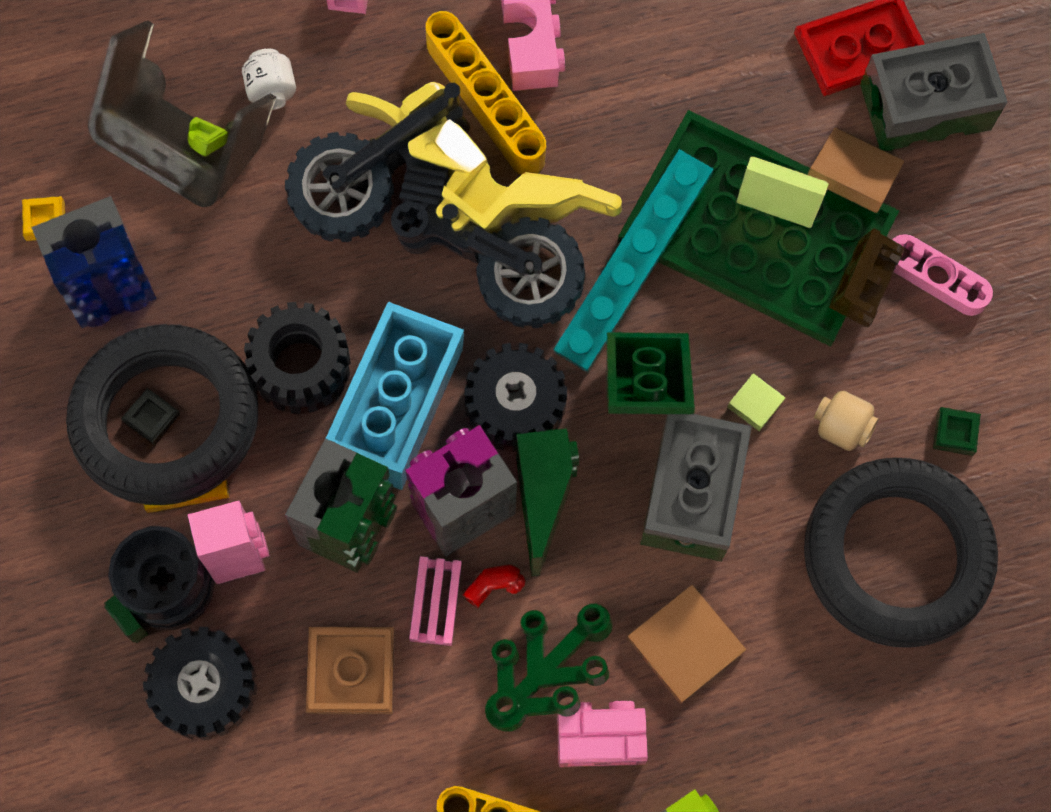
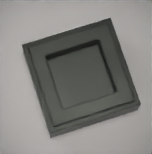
[121,388,180,446]

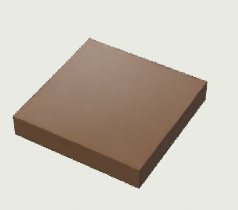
[808,128,904,213]
[627,585,746,705]
[306,627,394,714]

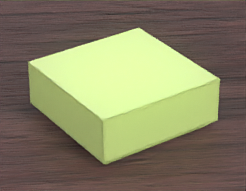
[727,373,785,432]

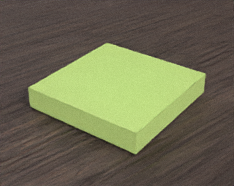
[736,157,829,228]

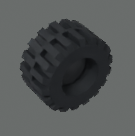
[244,302,351,414]

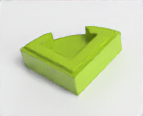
[187,117,228,157]

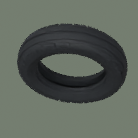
[66,324,258,505]
[804,458,998,648]

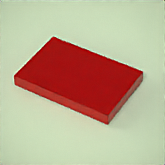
[794,0,925,96]

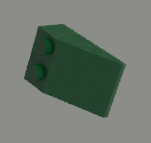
[606,332,695,414]
[515,428,579,577]

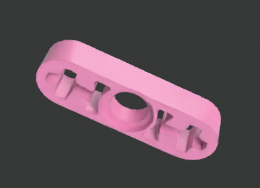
[892,234,993,316]

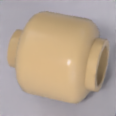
[814,391,879,451]

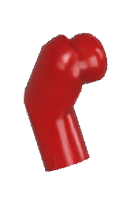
[462,564,526,609]

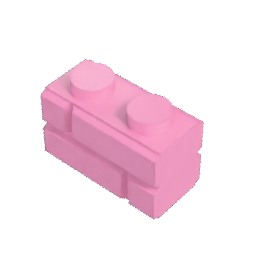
[557,701,648,767]

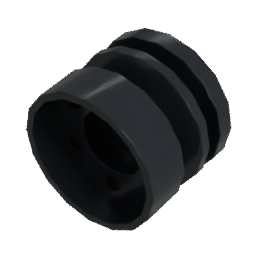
[108,526,214,630]

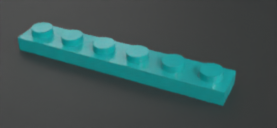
[553,149,714,373]

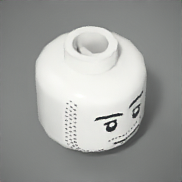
[242,49,296,110]

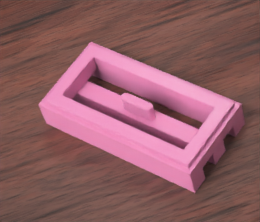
[409,556,462,646]

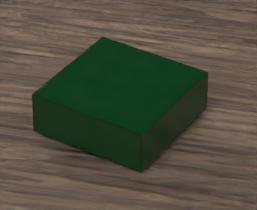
[933,407,981,456]
[104,595,149,643]

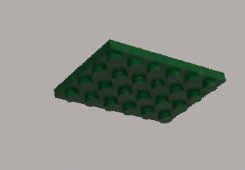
[617,110,899,347]

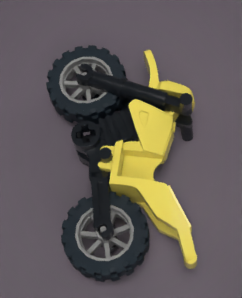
[285,82,622,328]

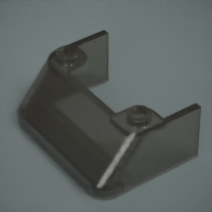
[88,20,277,207]

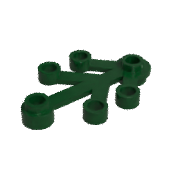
[485,604,613,732]

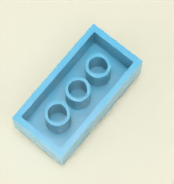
[326,302,464,490]

